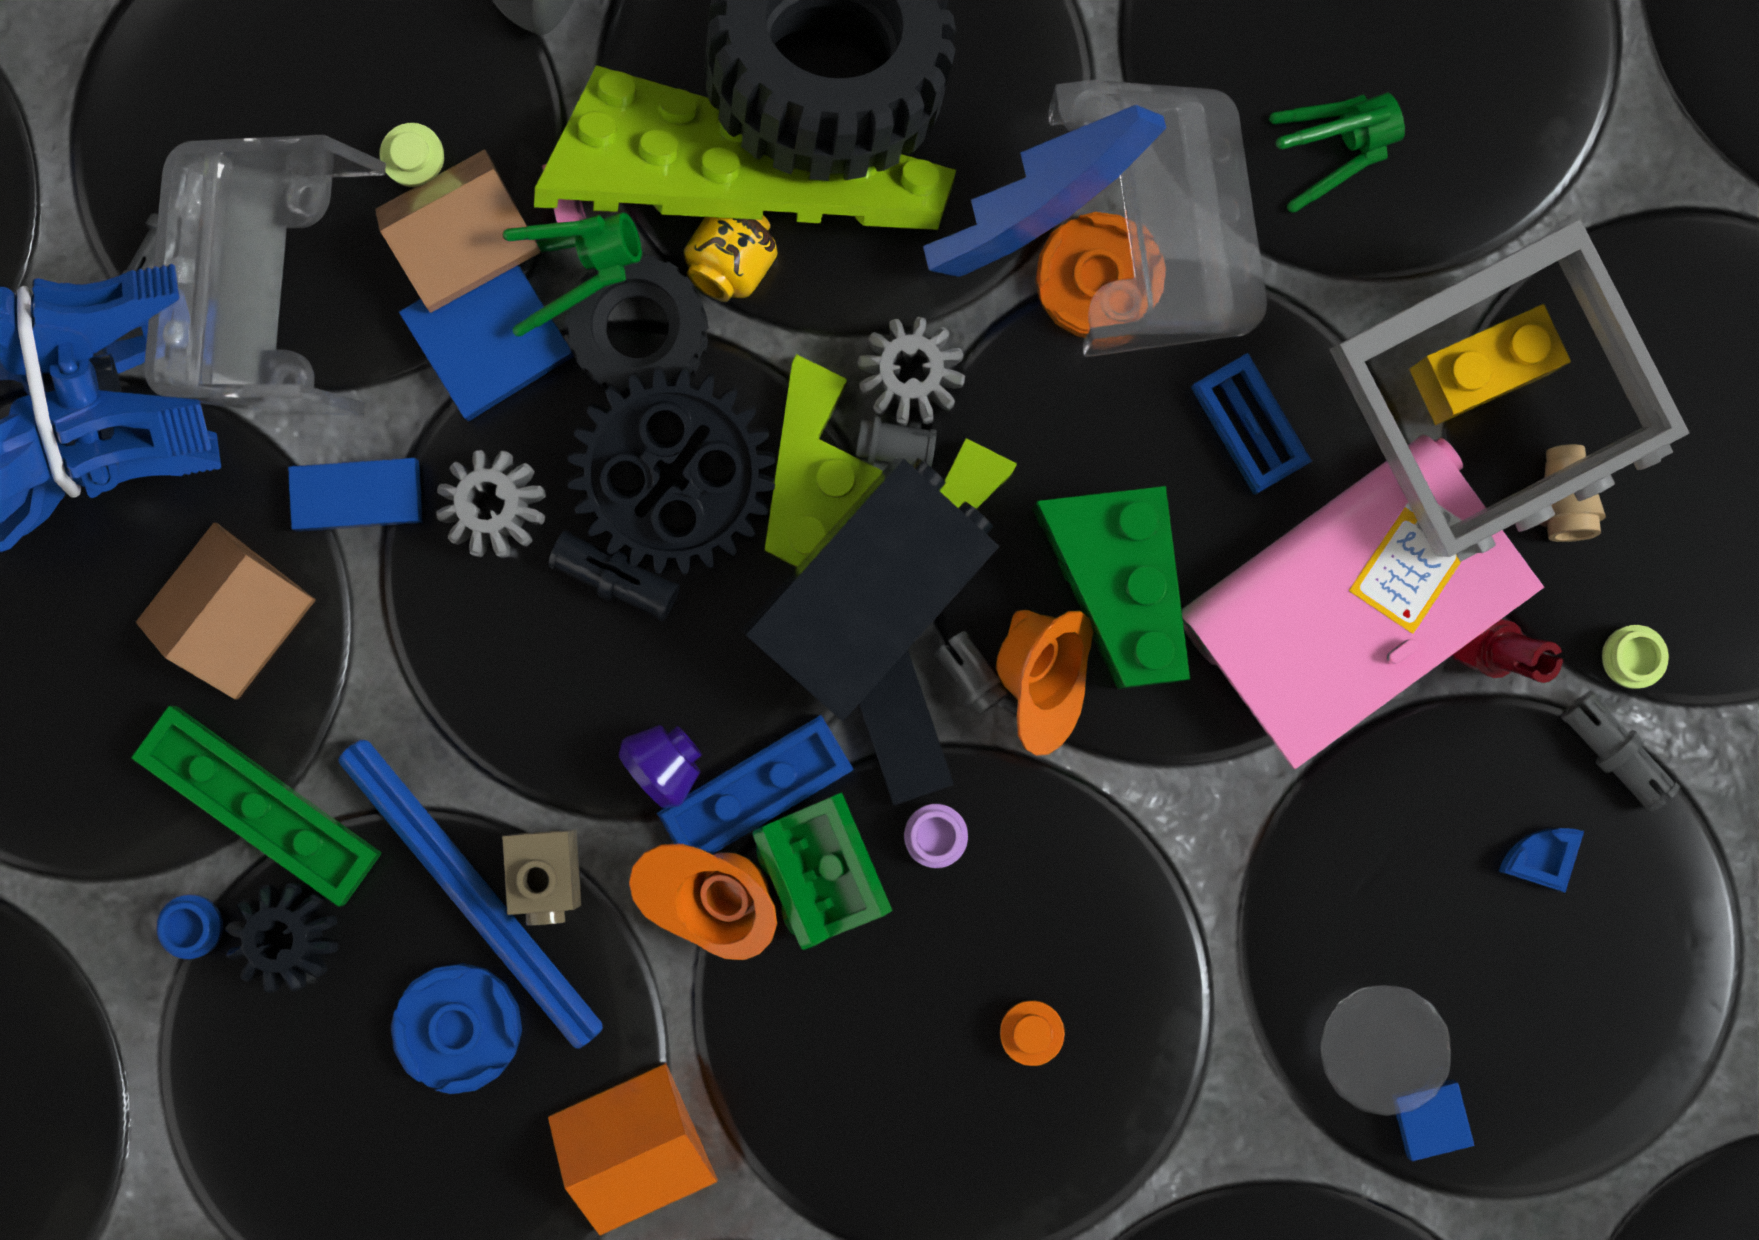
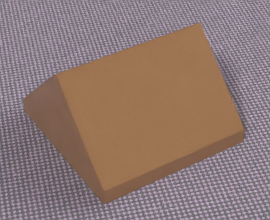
[375,149,541,313]
[136,522,316,699]

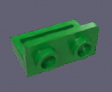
[753,792,893,950]

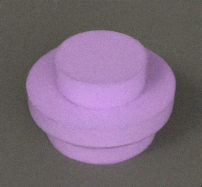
[904,804,968,868]

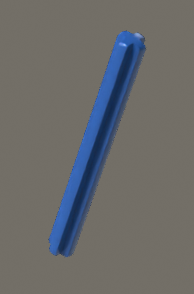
[338,740,603,1049]

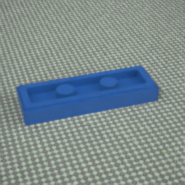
[657,715,854,854]

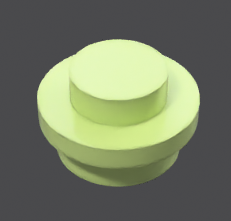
[380,123,444,187]
[1602,625,1669,689]

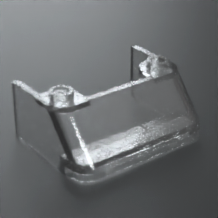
[144,135,386,415]

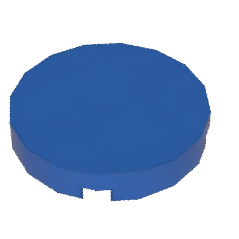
[391,963,522,1094]

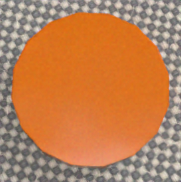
[1035,212,1162,340]

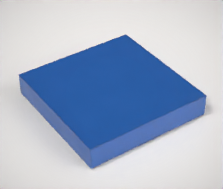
[399,265,574,422]

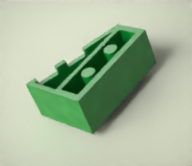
[1032,486,1190,689]

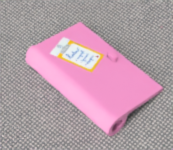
[1181,435,1544,769]

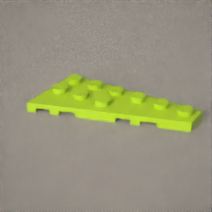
[534,65,956,230]

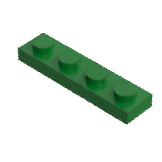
[132,706,382,907]

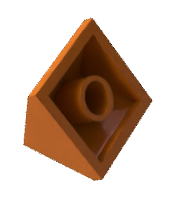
[548,1063,718,1236]

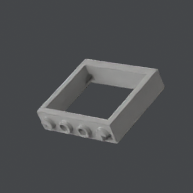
[1329,219,1690,562]

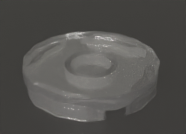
[1319,985,1451,1116]

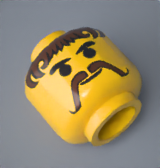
[683,215,778,302]

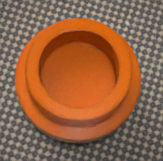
[1000,1000,1065,1066]

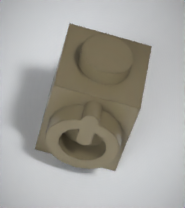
[502,829,581,925]

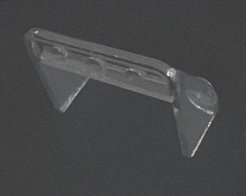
[1049,80,1267,357]

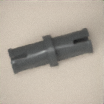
[1560,691,1680,813]

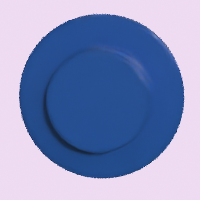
[156,894,223,959]

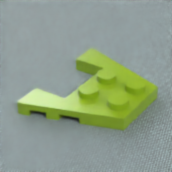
[765,354,1017,567]

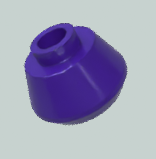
[619,725,702,808]

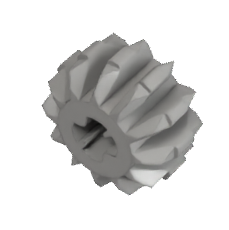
[858,317,965,426]
[436,450,546,558]

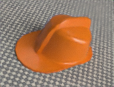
[996,610,1093,756]
[629,844,777,960]

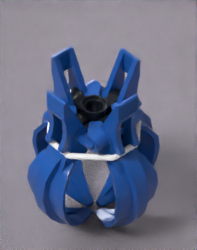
[0,264,221,552]

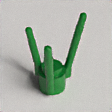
[1269,92,1405,213]
[503,212,642,337]

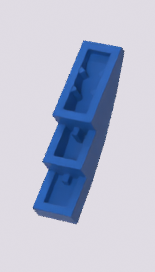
[923,105,1166,277]

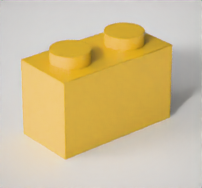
[1409,304,1571,426]

